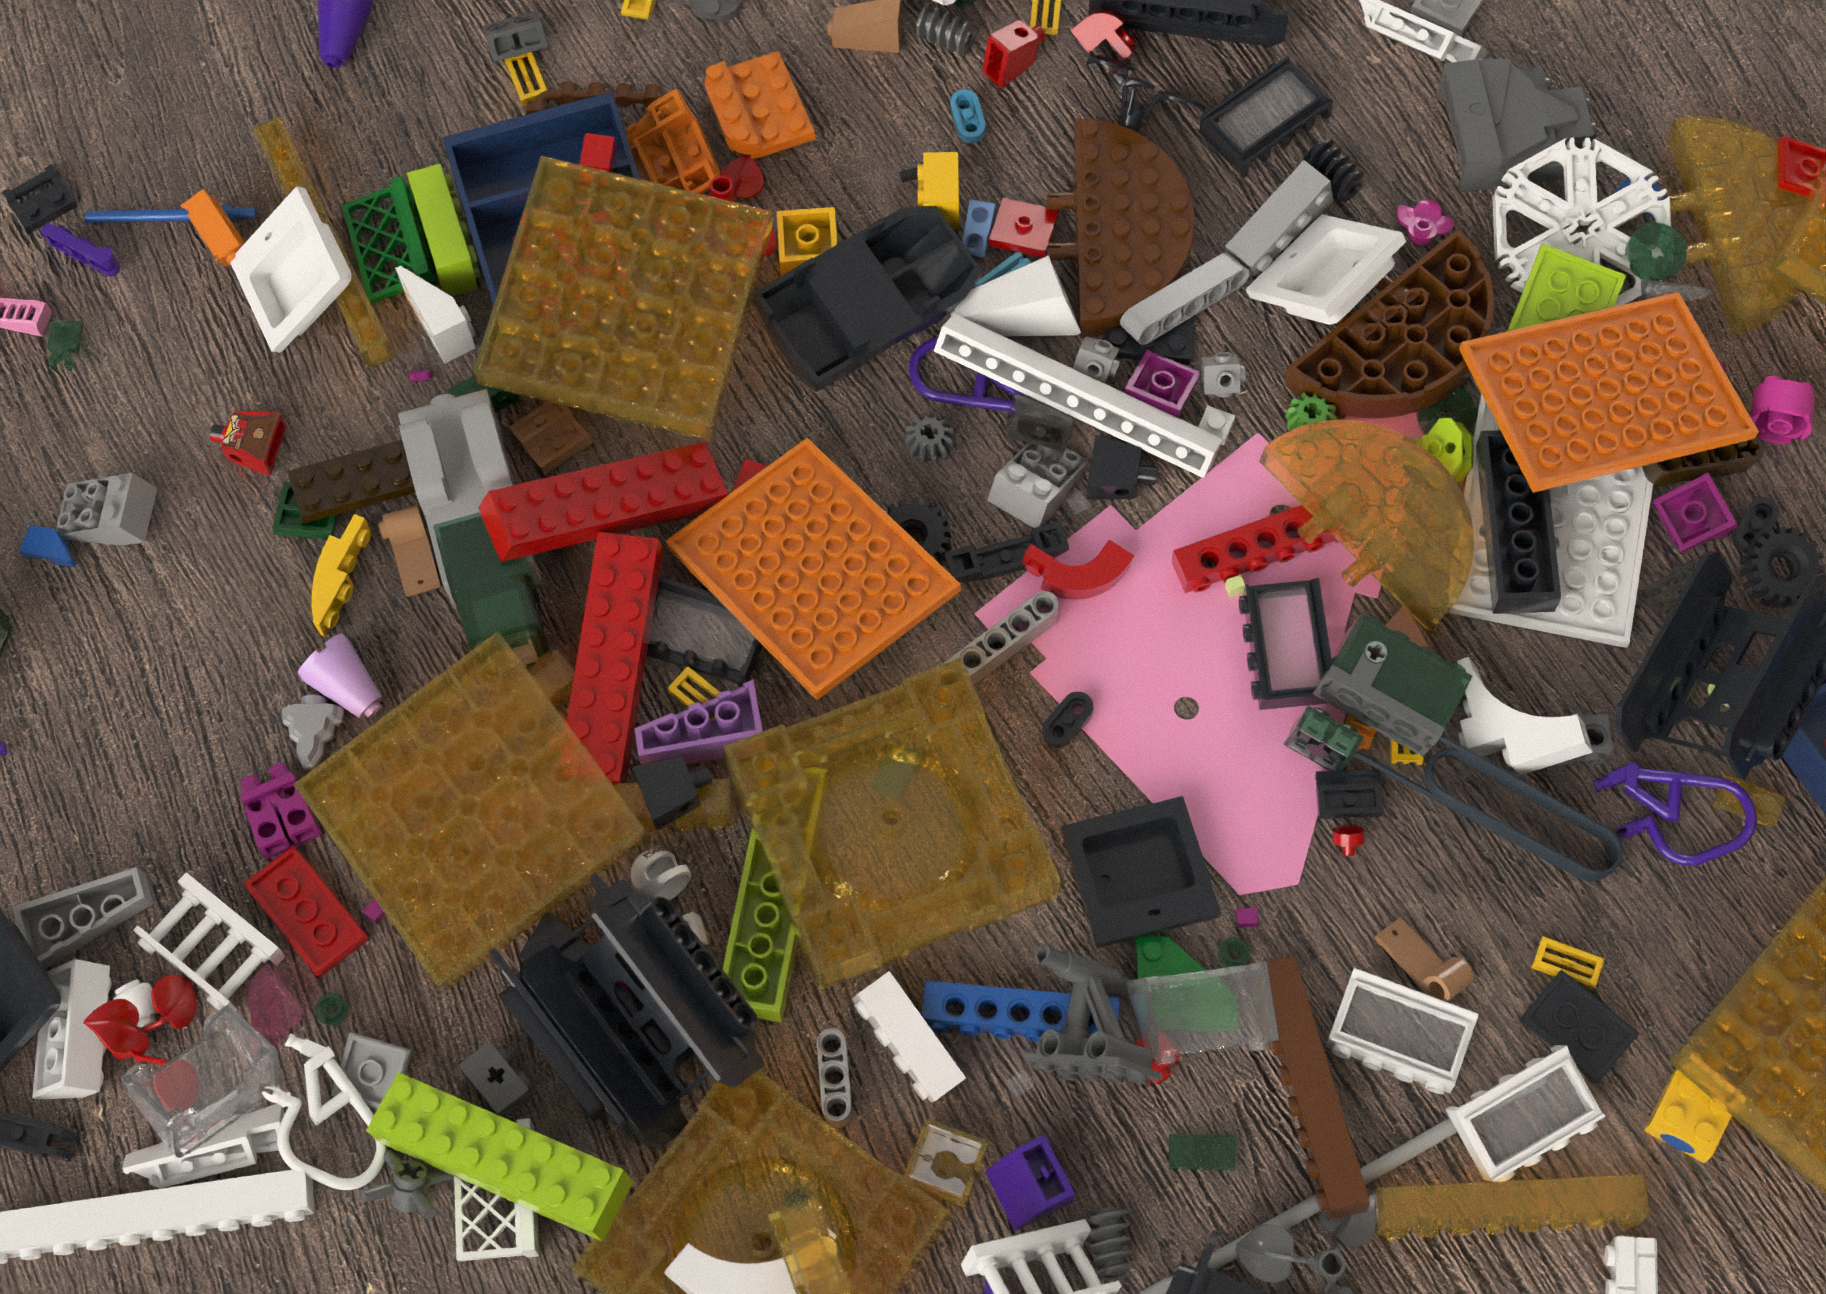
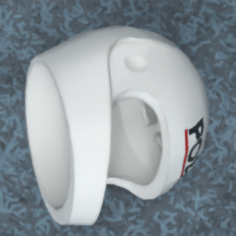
[631,848,691,901]

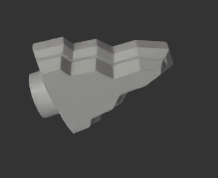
[282,695,345,770]

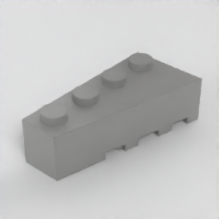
[1225,160,1334,277]
[12,867,154,969]

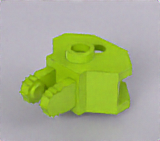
[1405,418,1473,483]

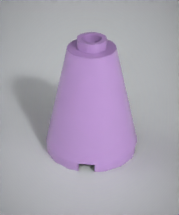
[298,633,383,719]

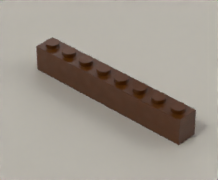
[1252,956,1370,1221]

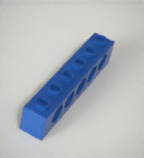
[922,981,1120,1042]

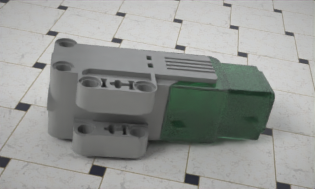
[398,389,550,676]

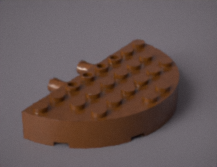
[1047,118,1194,338]
[1285,229,1494,418]

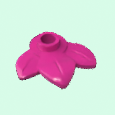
[1397,199,1454,245]

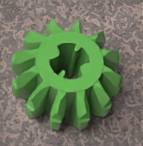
[1285,392,1337,444]

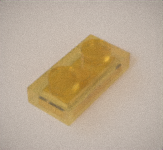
[1712,774,1785,829]

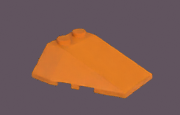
[626,89,720,208]

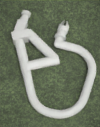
[262,1033,388,1190]

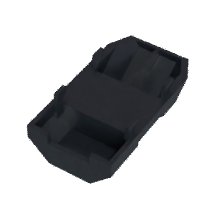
[753,206,982,392]

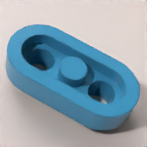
[950,89,986,143]

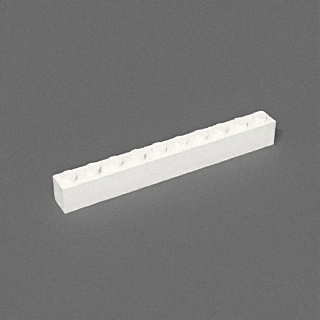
[934,314,1223,478]
[0,1169,315,1264]

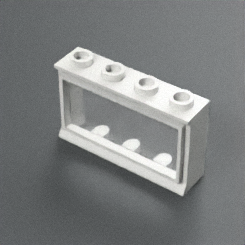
[1325,968,1479,1094]
[1445,1045,1605,1184]

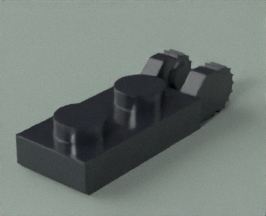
[0,1112,80,1161]

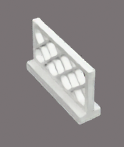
[454,1118,539,1261]

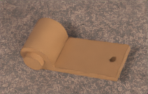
[378,505,441,597]
[1374,917,1474,1002]

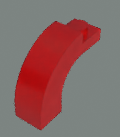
[1022,539,1134,599]

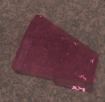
[246,963,308,1056]

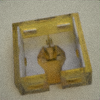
[902,1118,988,1208]

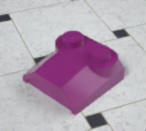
[1124,349,1202,419]
[1652,473,1738,553]

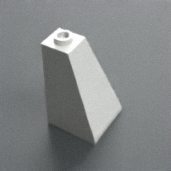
[950,256,1081,336]

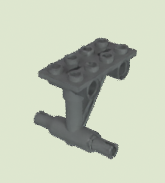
[1024,944,1162,1085]

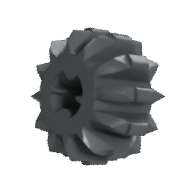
[904,412,955,464]

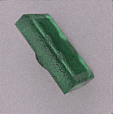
[1168,1134,1235,1171]

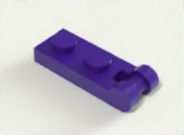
[40,222,120,277]

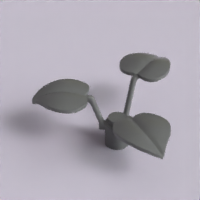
[1236,1190,1376,1294]

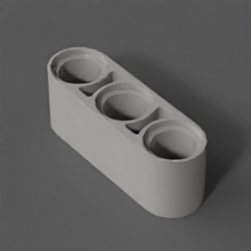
[817,1028,853,1128]

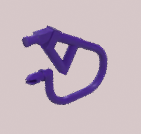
[909,337,1045,417]
[1592,763,1757,866]

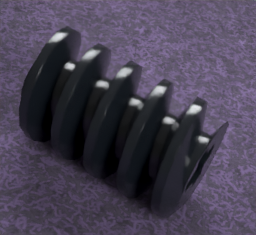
[1302,138,1364,202]

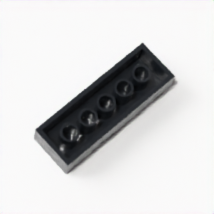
[1476,430,1561,614]

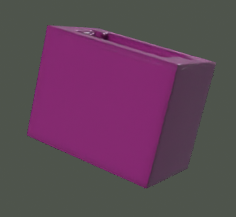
[363,897,390,924]
[1236,908,1258,927]

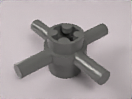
[361,1149,454,1220]

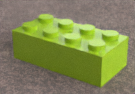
[407,164,481,297]

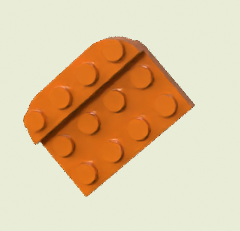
[705,51,816,159]

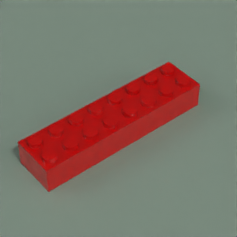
[478,442,729,562]
[558,532,664,788]

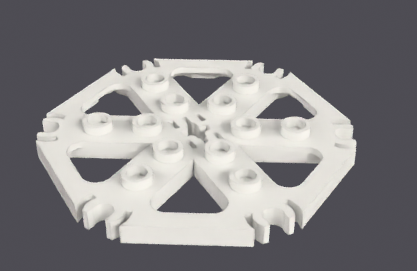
[1492,138,1672,307]

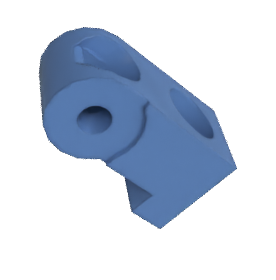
[962,200,996,258]

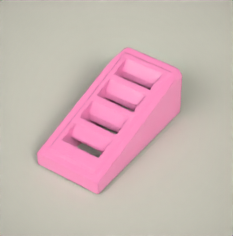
[0,298,52,337]

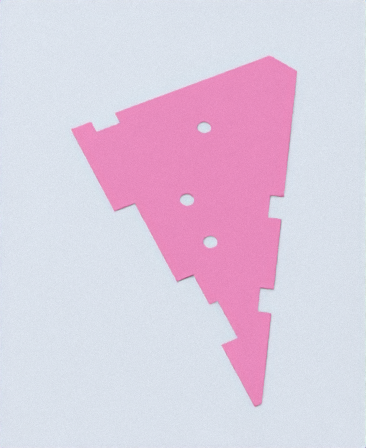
[974,406,1431,896]

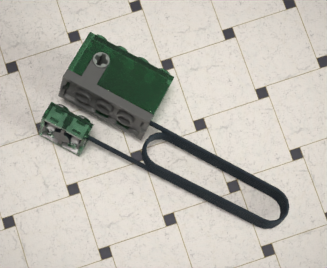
[1283,613,1623,881]

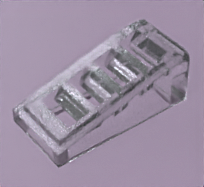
[1641,280,1710,302]

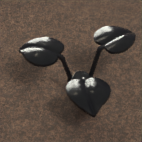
[1087,55,1206,133]

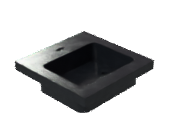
[1060,796,1221,948]
[0,908,61,1072]

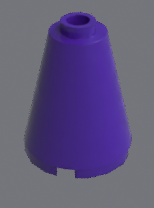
[317,0,374,68]

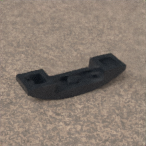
[944,521,1069,582]

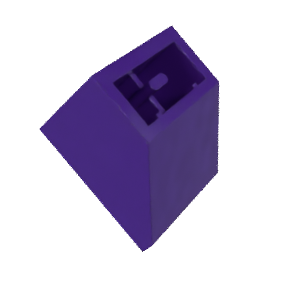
[985,1135,1075,1231]

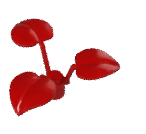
[654,154,777,259]
[83,975,199,1120]

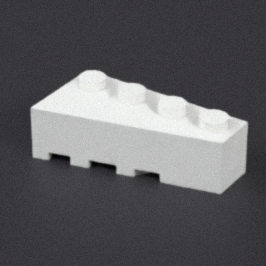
[852,971,966,1103]

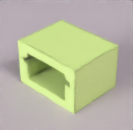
[1225,575,1245,598]

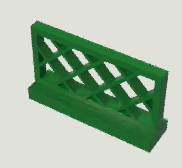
[341,176,439,304]

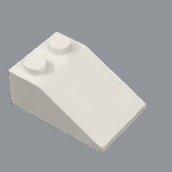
[395,266,476,364]

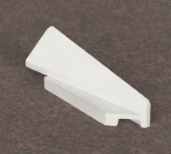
[1359,0,1488,62]
[122,1104,284,1189]

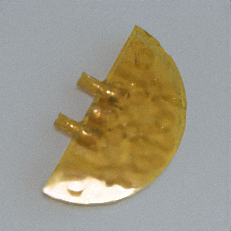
[1664,117,1826,335]
[1259,420,1474,634]

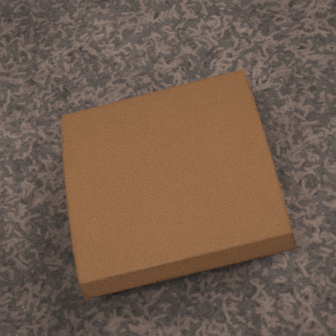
[508,395,593,475]

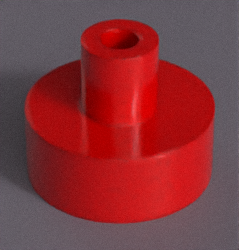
[1332,825,1365,856]

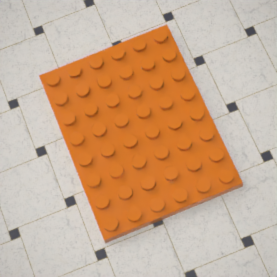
[1459,292,1759,493]
[665,438,962,700]

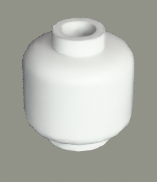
[113,979,158,1028]

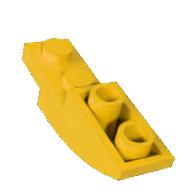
[312,514,371,637]

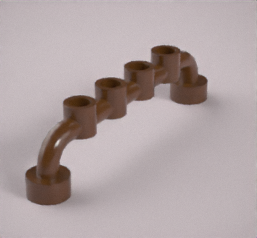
[525,81,667,115]

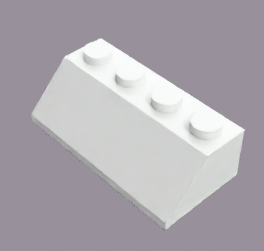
[32,959,112,1099]

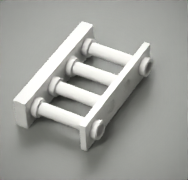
[134,873,286,1015]
[961,1219,1121,1294]

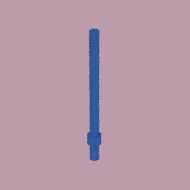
[85,205,258,223]

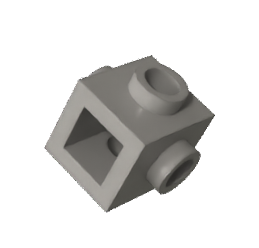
[1073,336,1121,384]
[1201,352,1245,398]

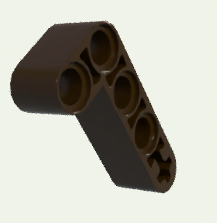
[1642,437,1765,485]

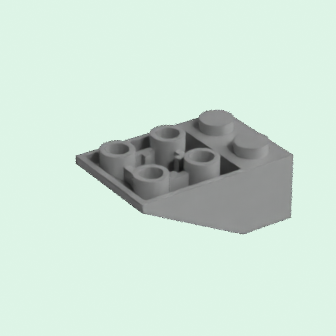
[987,432,1090,528]
[56,473,157,546]

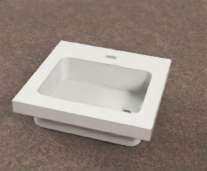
[231,186,351,353]
[1246,214,1406,324]

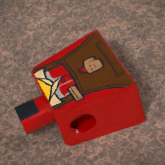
[210,411,287,476]

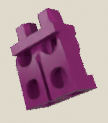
[239,762,322,860]

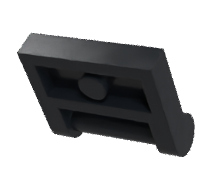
[1,164,79,234]

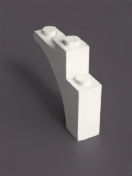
[1456,657,1593,776]
[664,1228,837,1294]

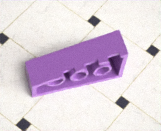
[634,679,766,765]

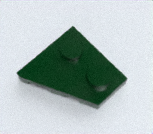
[272,481,339,539]

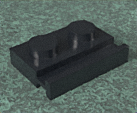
[1315,769,1383,819]

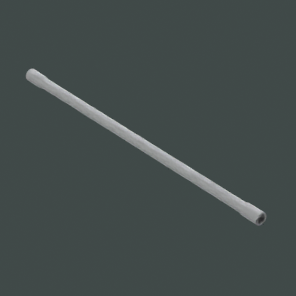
[1139,1077,1546,1294]

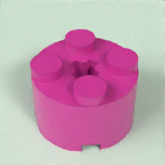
[1750,376,1815,444]

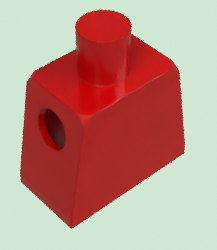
[982,20,1046,89]

